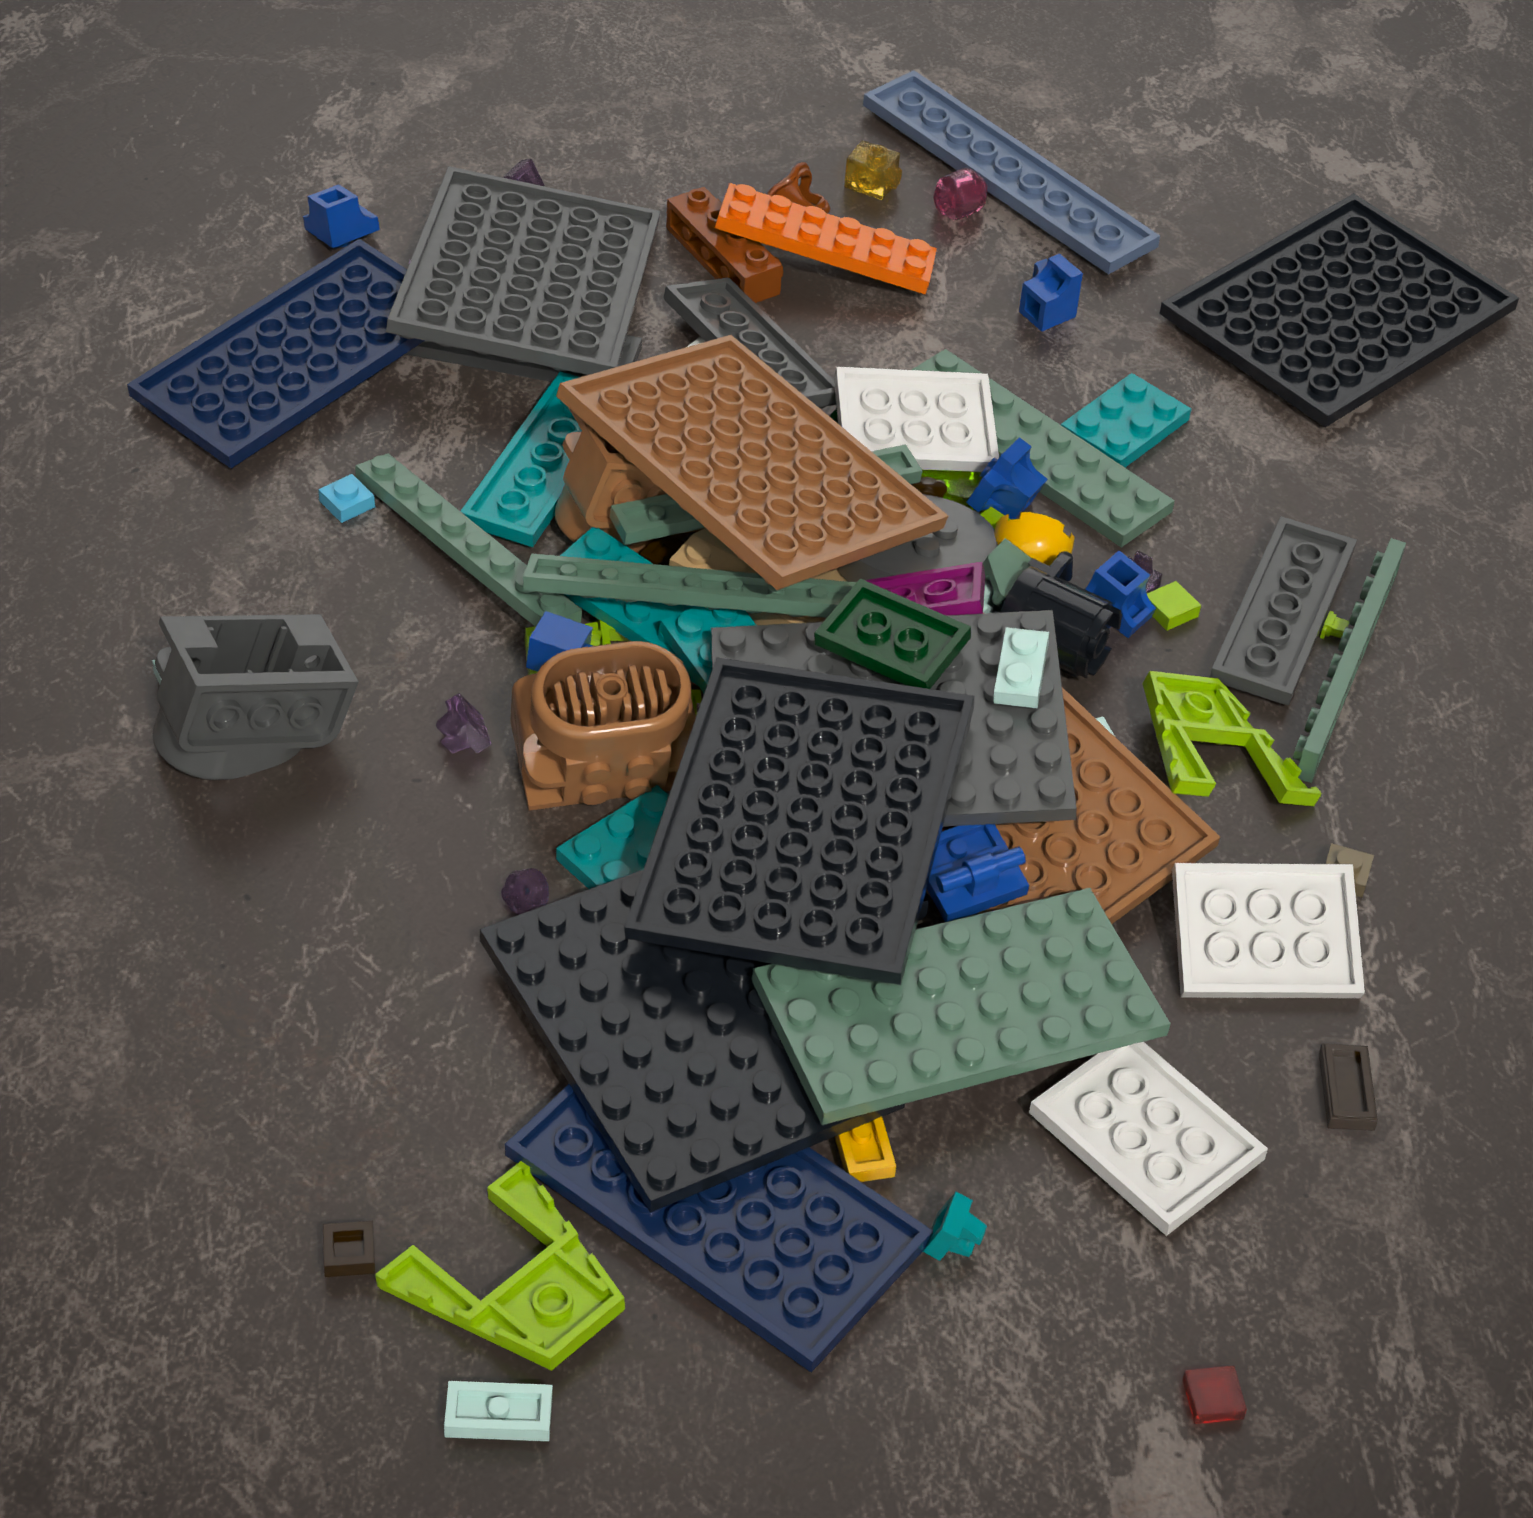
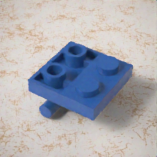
[926,824,1029,922]

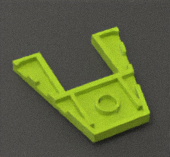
[1142,671,1322,806]
[375,1161,625,1371]

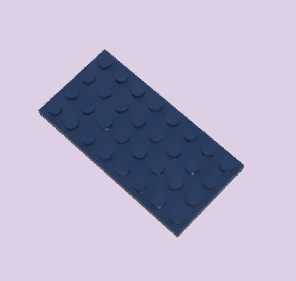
[127,239,425,468]
[505,1084,933,1373]

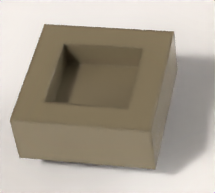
[1325,843,1374,897]

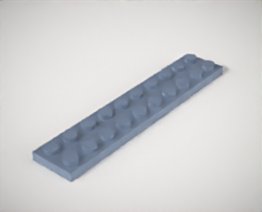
[863,70,1160,275]

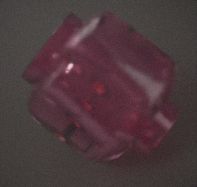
[933,168,987,220]

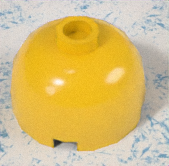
[994,512,1074,566]

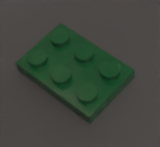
[814,579,971,689]

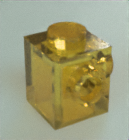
[844,140,902,200]

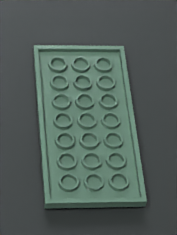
[752,888,1171,1125]

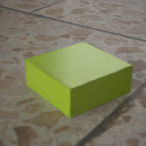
[1147,581,1201,631]

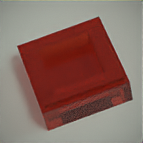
[1182,1365,1247,1424]

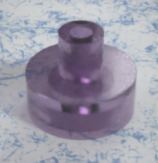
[501,868,549,915]

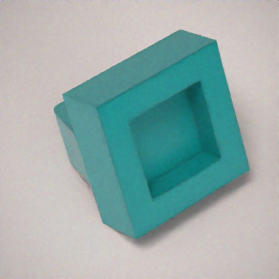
[923,1191,987,1261]

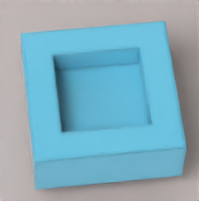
[318,474,375,523]

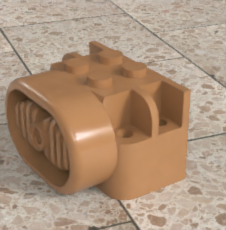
[555,408,704,554]
[510,641,696,811]

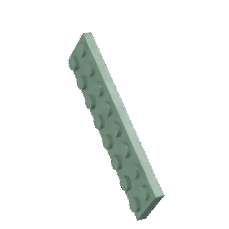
[912,349,1175,548]

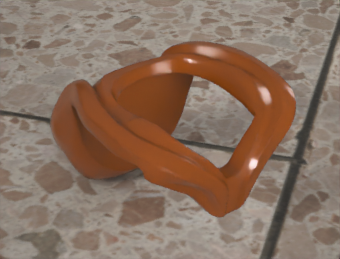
[767,162,831,213]

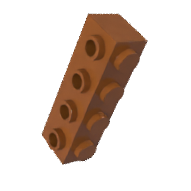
[666,187,784,303]

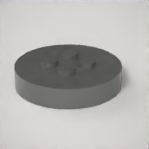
[837,494,998,582]

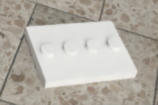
[834,367,999,472]
[1172,863,1365,998]
[1029,1042,1268,1236]

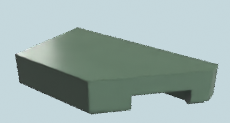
[983,538,1032,607]

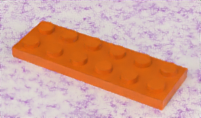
[715,183,937,294]

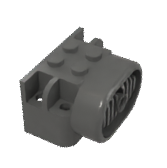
[153,614,359,780]

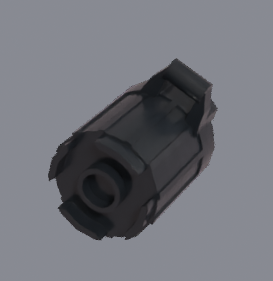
[994,551,1122,679]

